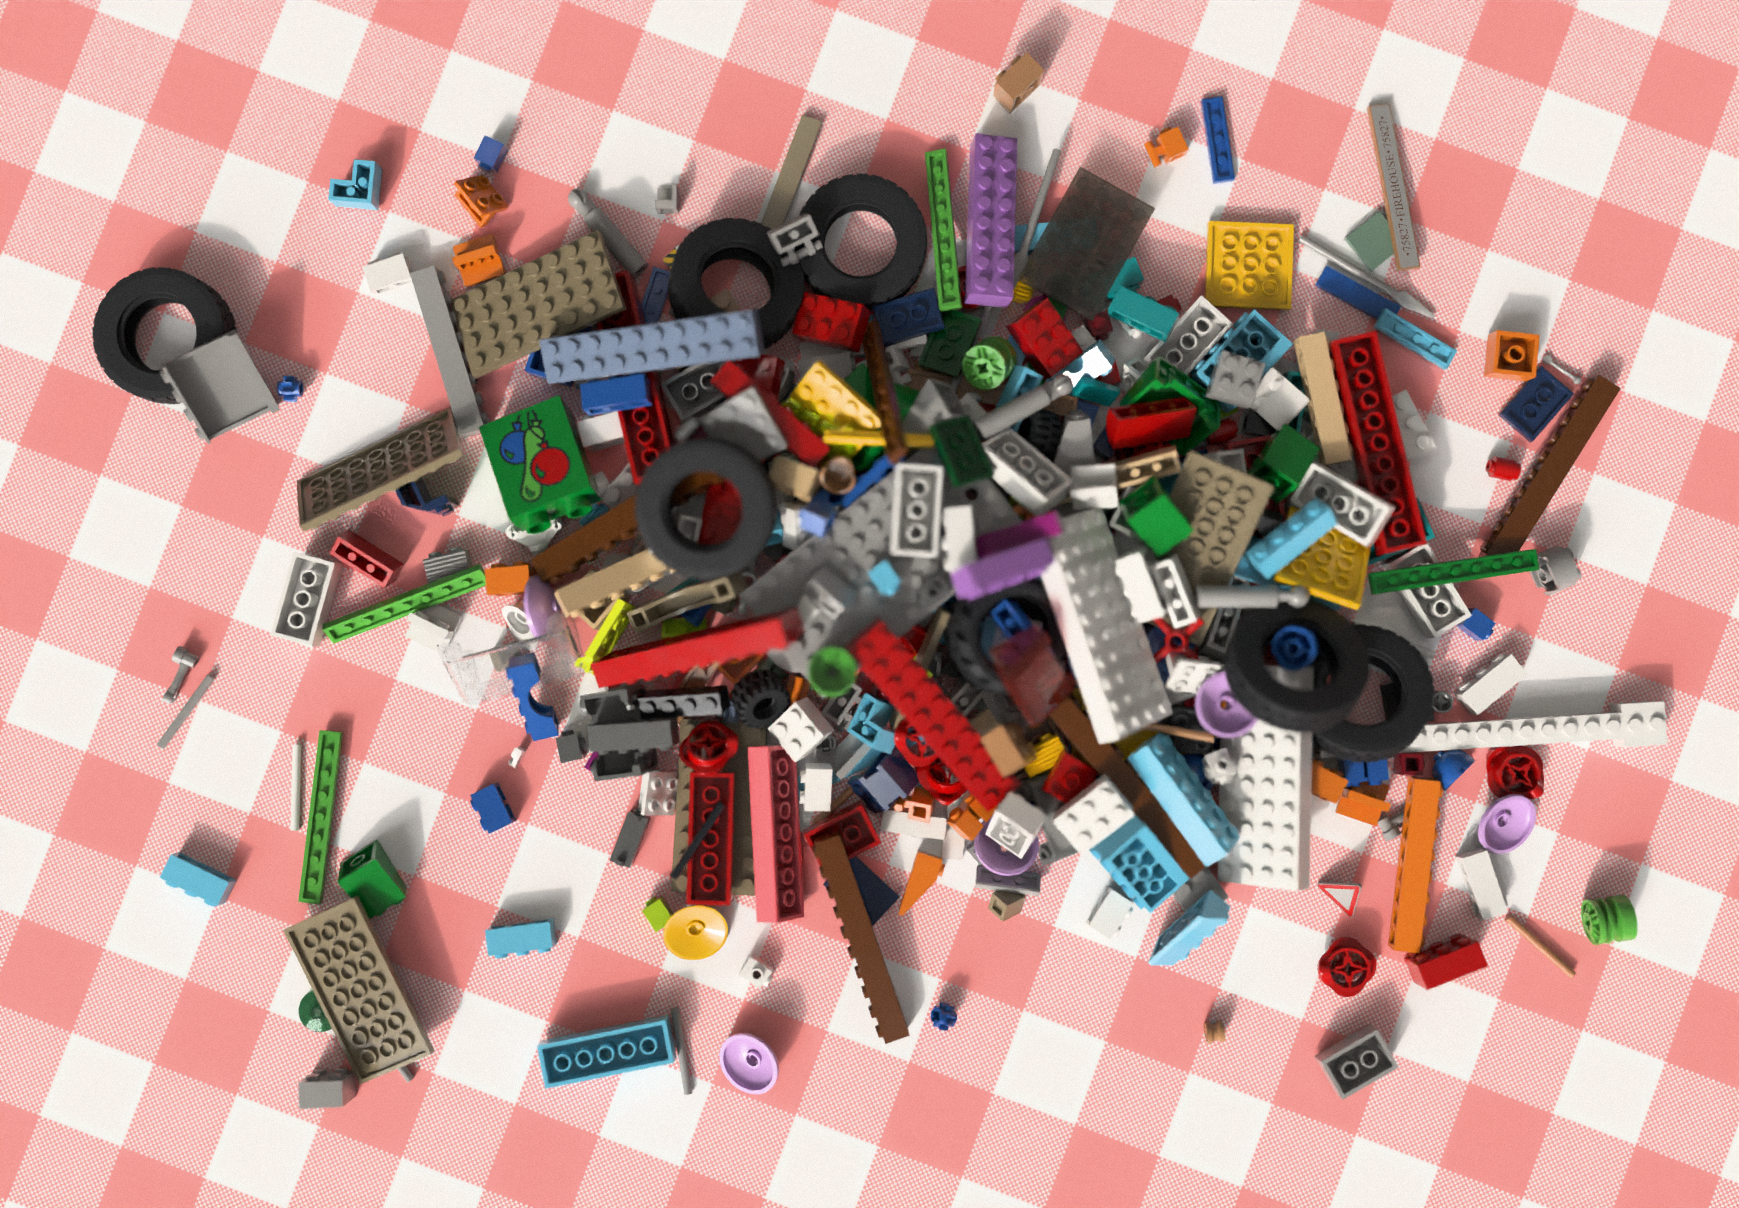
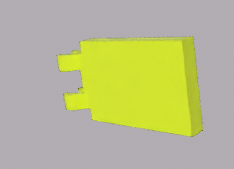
[575,598,636,675]

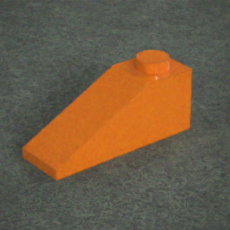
[898,850,945,916]

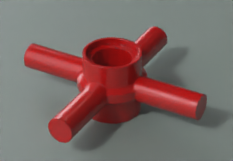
[1152,616,1205,664]

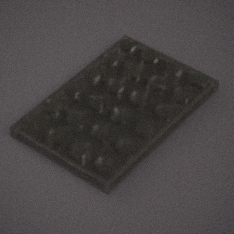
[1017,167,1155,321]

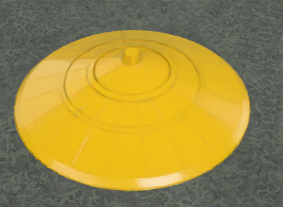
[663,906,728,960]

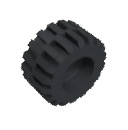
[1017,409,1062,459]
[730,670,791,729]

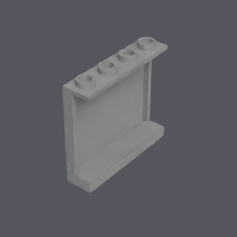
[160,329,280,445]

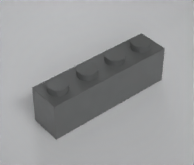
[587,717,680,755]

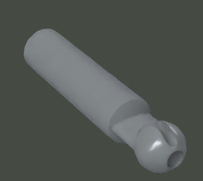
[568,188,648,278]
[973,374,1073,441]
[1195,585,1309,608]

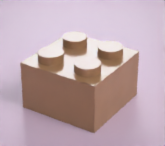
[993,52,1045,114]
[980,721,1037,777]

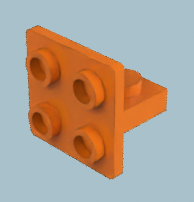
[454,175,509,228]
[452,234,506,287]
[1335,781,1391,826]

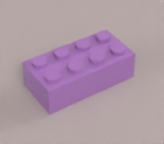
[950,538,1055,600]

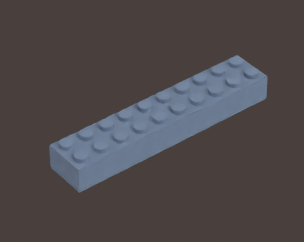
[539,308,765,384]

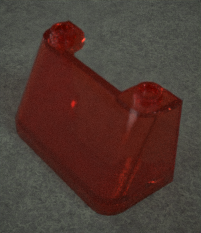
[989,625,1076,729]

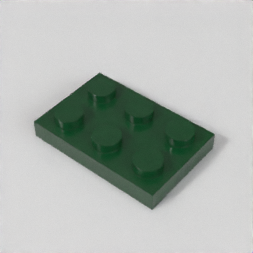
[918,310,983,380]
[929,415,995,488]

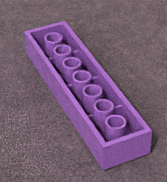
[965,133,1017,308]

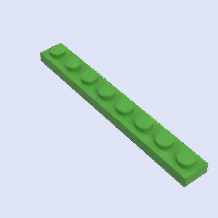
[925,148,962,311]
[322,564,486,644]
[298,730,343,904]

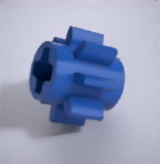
[277,376,304,402]
[930,1002,957,1031]

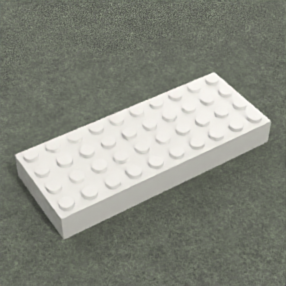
[1041,508,1173,743]
[1218,664,1313,892]

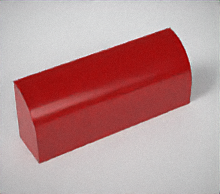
[1106,397,1196,449]

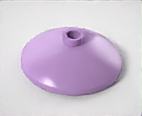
[524,575,561,640]
[1195,672,1258,738]
[1478,794,1536,854]
[974,814,1039,876]
[719,1033,779,1094]

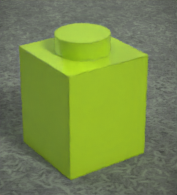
[642,896,674,932]

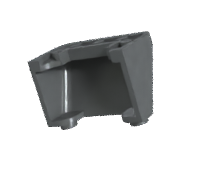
[579,685,658,782]
[1016,767,1079,865]

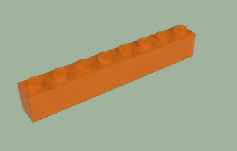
[1388,776,1443,953]

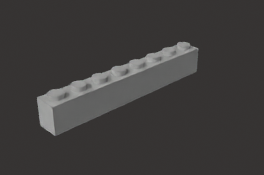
[410,265,490,438]

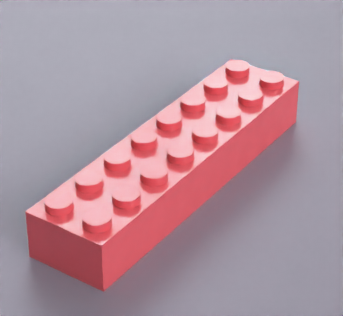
[748,744,805,923]

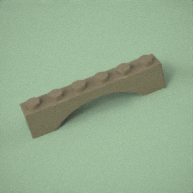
[626,570,748,632]

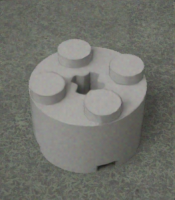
[1530,546,1582,595]

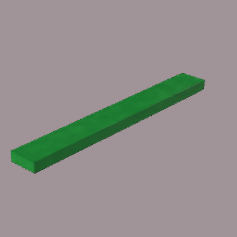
[1367,549,1540,595]

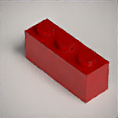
[329,530,404,588]

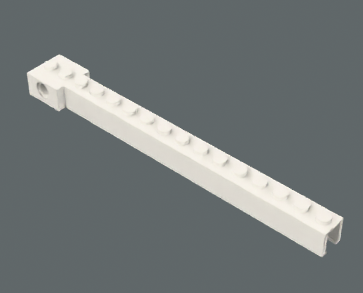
[1314,701,1668,758]

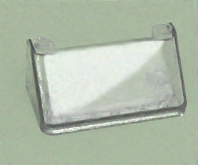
[436,612,585,705]

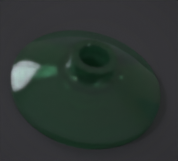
[298,990,332,1032]

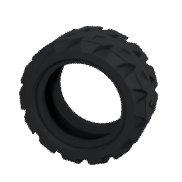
[944,578,1069,695]

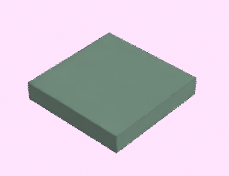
[1344,211,1394,272]

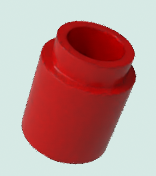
[1206,418,1238,445]
[1485,456,1521,481]

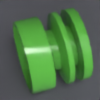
[962,336,1017,390]
[808,647,856,697]
[1581,895,1638,945]

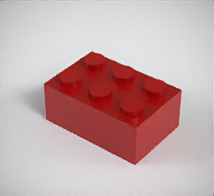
[792,292,871,353]
[1006,298,1084,379]
[803,800,881,866]
[1404,934,1488,991]

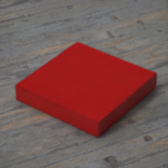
[1041,751,1098,804]

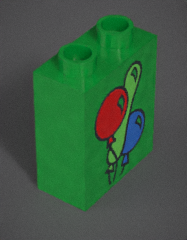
[479,395,602,534]

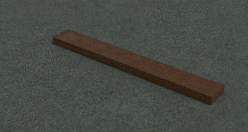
[862,320,908,464]

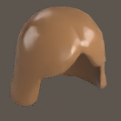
[819,455,856,494]

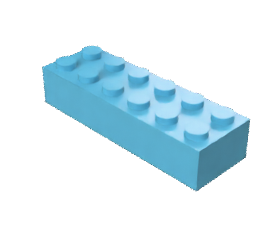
[1127,733,1241,867]
[537,1015,677,1089]

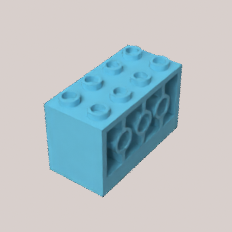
[1190,309,1293,413]
[1089,815,1189,914]

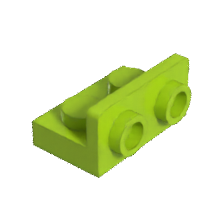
[661,618,707,639]

